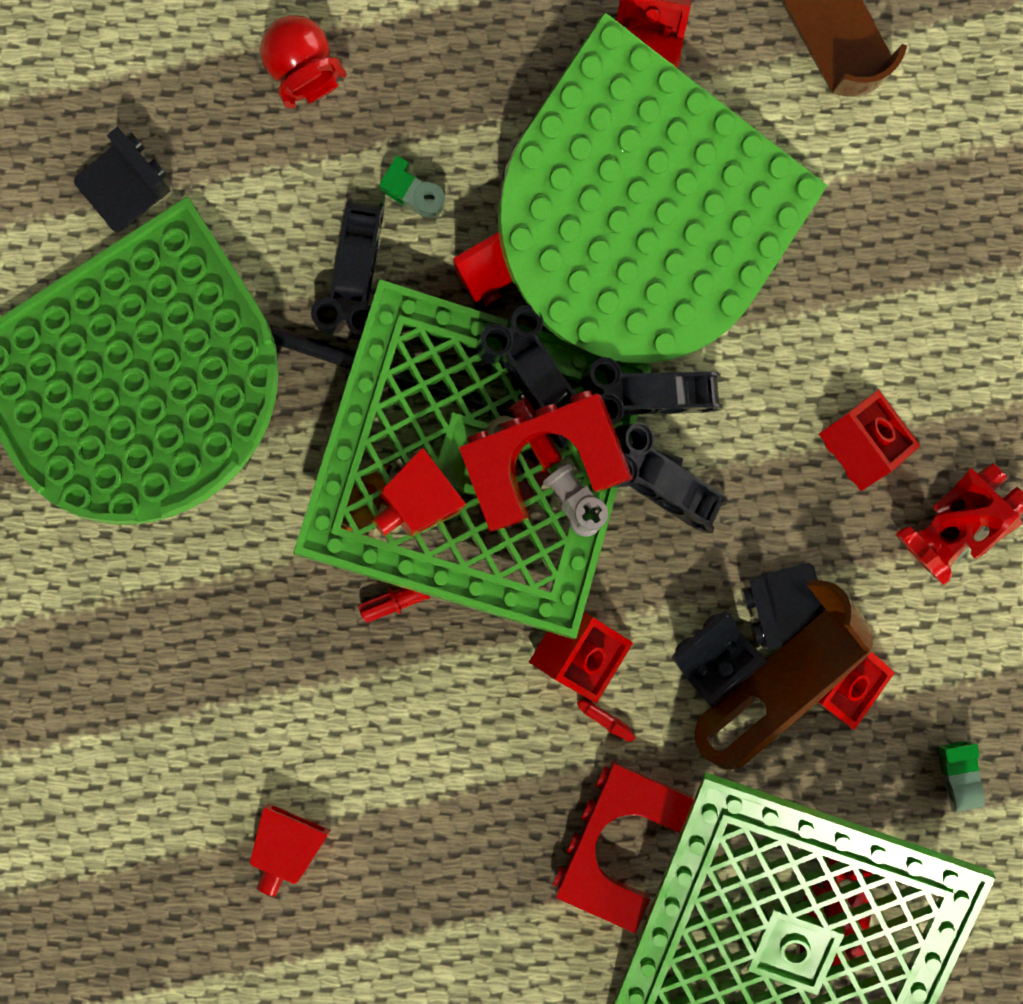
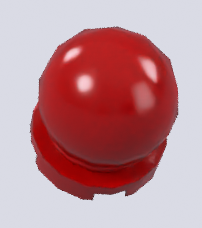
[259,15,347,109]

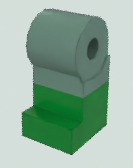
[378,155,445,218]
[937,741,985,813]

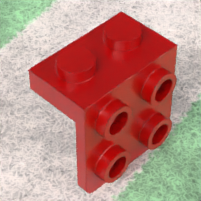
[616,0,692,69]

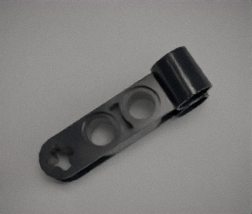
[311,198,385,340]
[476,305,575,448]
[581,357,723,426]
[608,423,728,534]

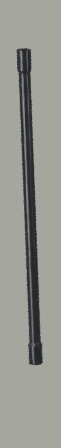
[268,324,683,467]

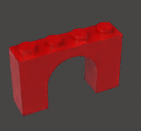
[459,390,633,531]
[552,761,694,934]

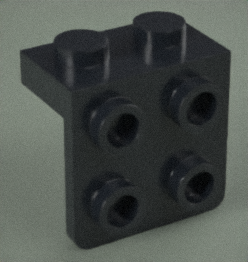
[74,126,171,232]
[741,563,826,650]
[672,611,767,709]

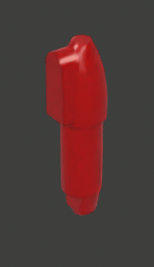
[577,699,636,742]

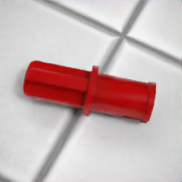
[509,398,562,469]
[358,587,431,623]

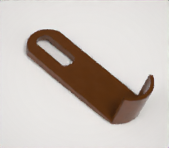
[781,0,907,97]
[695,580,872,770]

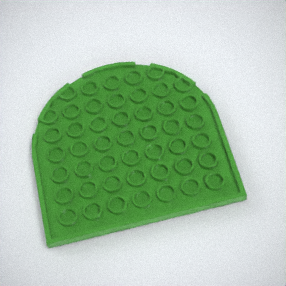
[498,13,828,363]
[0,196,278,525]

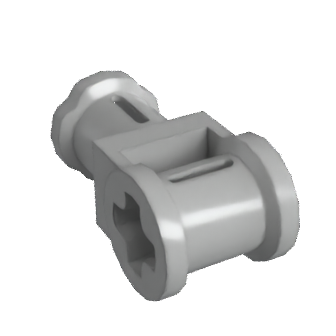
[543,463,608,537]

